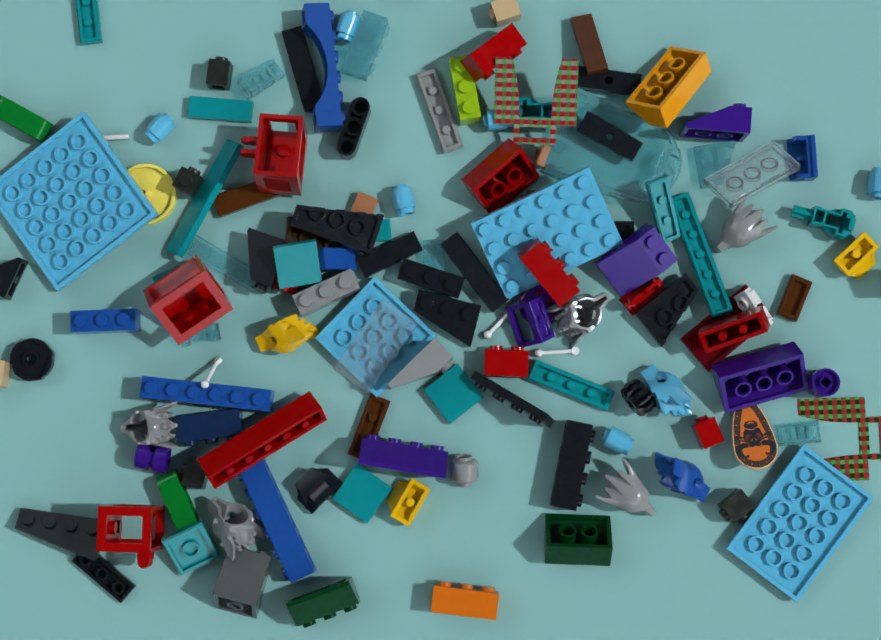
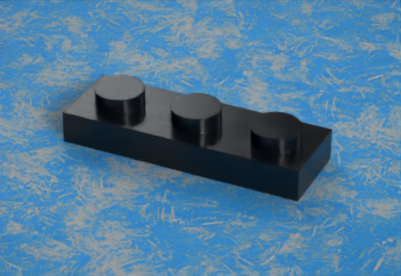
[397,258,465,299]

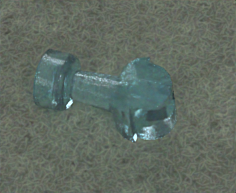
[181,323,221,347]

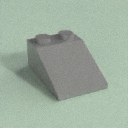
[387,339,453,389]

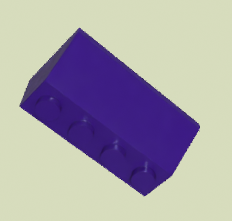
[711,342,809,413]
[358,434,448,478]

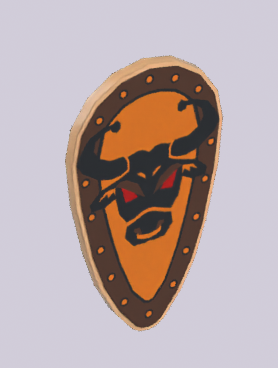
[732,405,778,470]

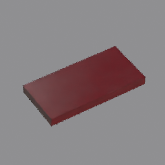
[680,284,773,372]

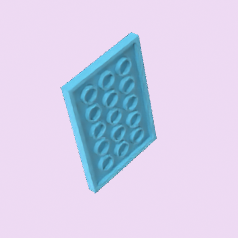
[470,166,623,298]
[725,444,874,602]

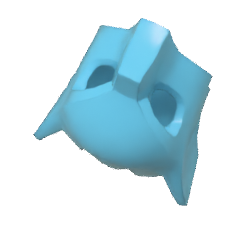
[640,364,693,417]

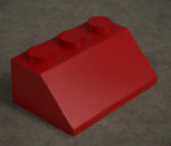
[461,138,540,214]

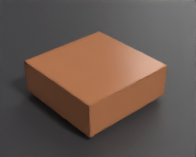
[531,145,551,169]
[351,191,378,214]

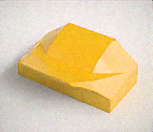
[832,231,879,279]
[386,478,431,527]

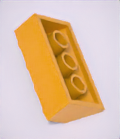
[625,46,712,129]

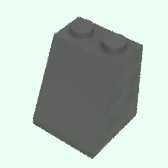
[213,547,271,619]

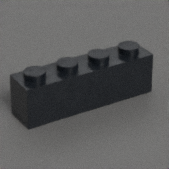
[549,420,596,511]

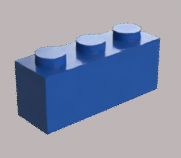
[70,308,141,334]

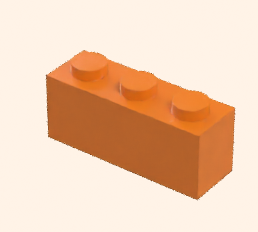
[431,581,499,620]

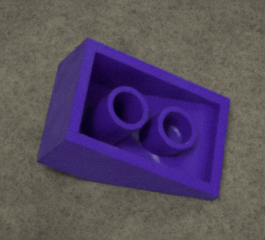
[679,103,752,142]
[595,224,677,297]

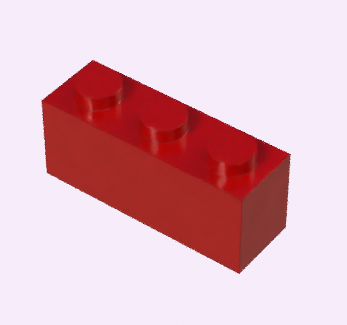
[460,23,527,82]
[518,238,580,307]
[698,305,770,353]

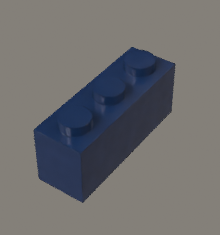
[174,408,245,447]

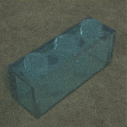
[341,10,390,82]

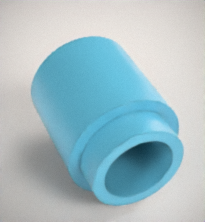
[335,10,361,44]
[482,109,513,131]
[144,112,175,144]
[867,167,881,200]
[390,184,416,217]
[601,426,635,455]

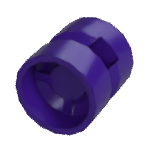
[807,368,840,398]
[134,444,172,474]

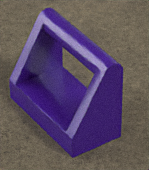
[505,296,555,347]

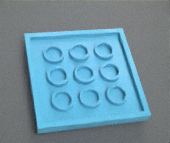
[315,276,436,397]

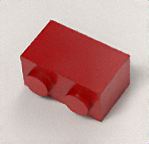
[484,346,529,378]

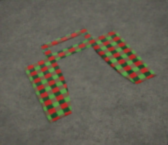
[798,397,881,480]

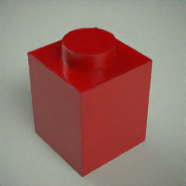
[691,415,725,449]

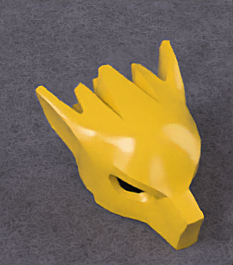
[255,314,321,354]

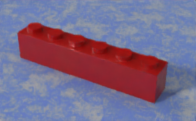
[197,391,327,489]

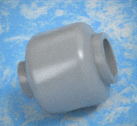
[450,454,479,487]

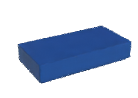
[319,247,357,271]

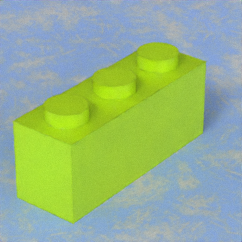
[449,55,481,126]

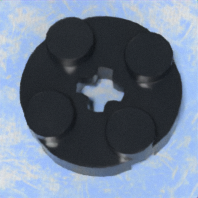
[10,338,55,381]

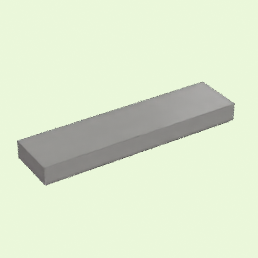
[416,68,464,154]

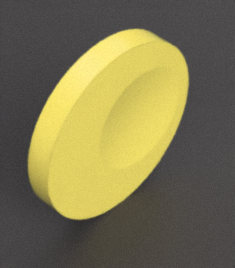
[127,164,177,226]

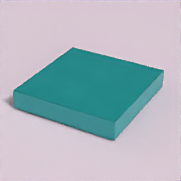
[272,239,322,289]
[424,364,484,424]
[332,463,392,523]
[161,520,220,576]

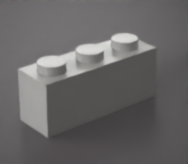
[292,269,361,317]

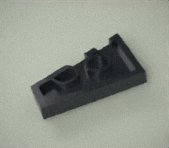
[634,273,699,347]
[413,289,481,347]

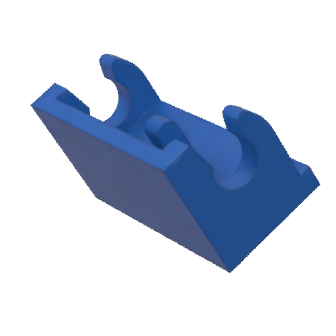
[787,135,818,182]

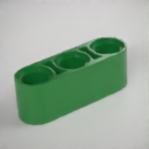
[0,95,53,143]
[156,469,200,530]

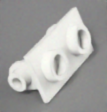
[734,287,774,325]

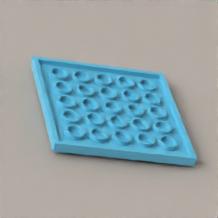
[0,111,159,291]

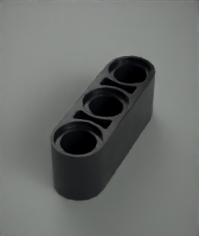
[337,97,371,160]

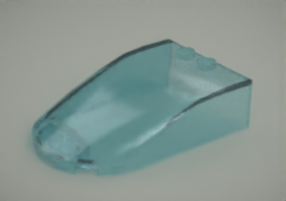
[540,88,682,203]

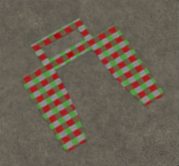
[494,57,579,145]

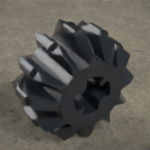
[621,379,656,416]

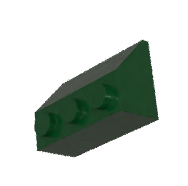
[544,513,613,566]
[286,577,360,628]

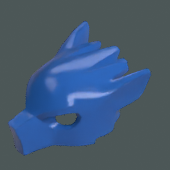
[655,452,711,502]

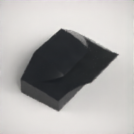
[295,468,343,514]

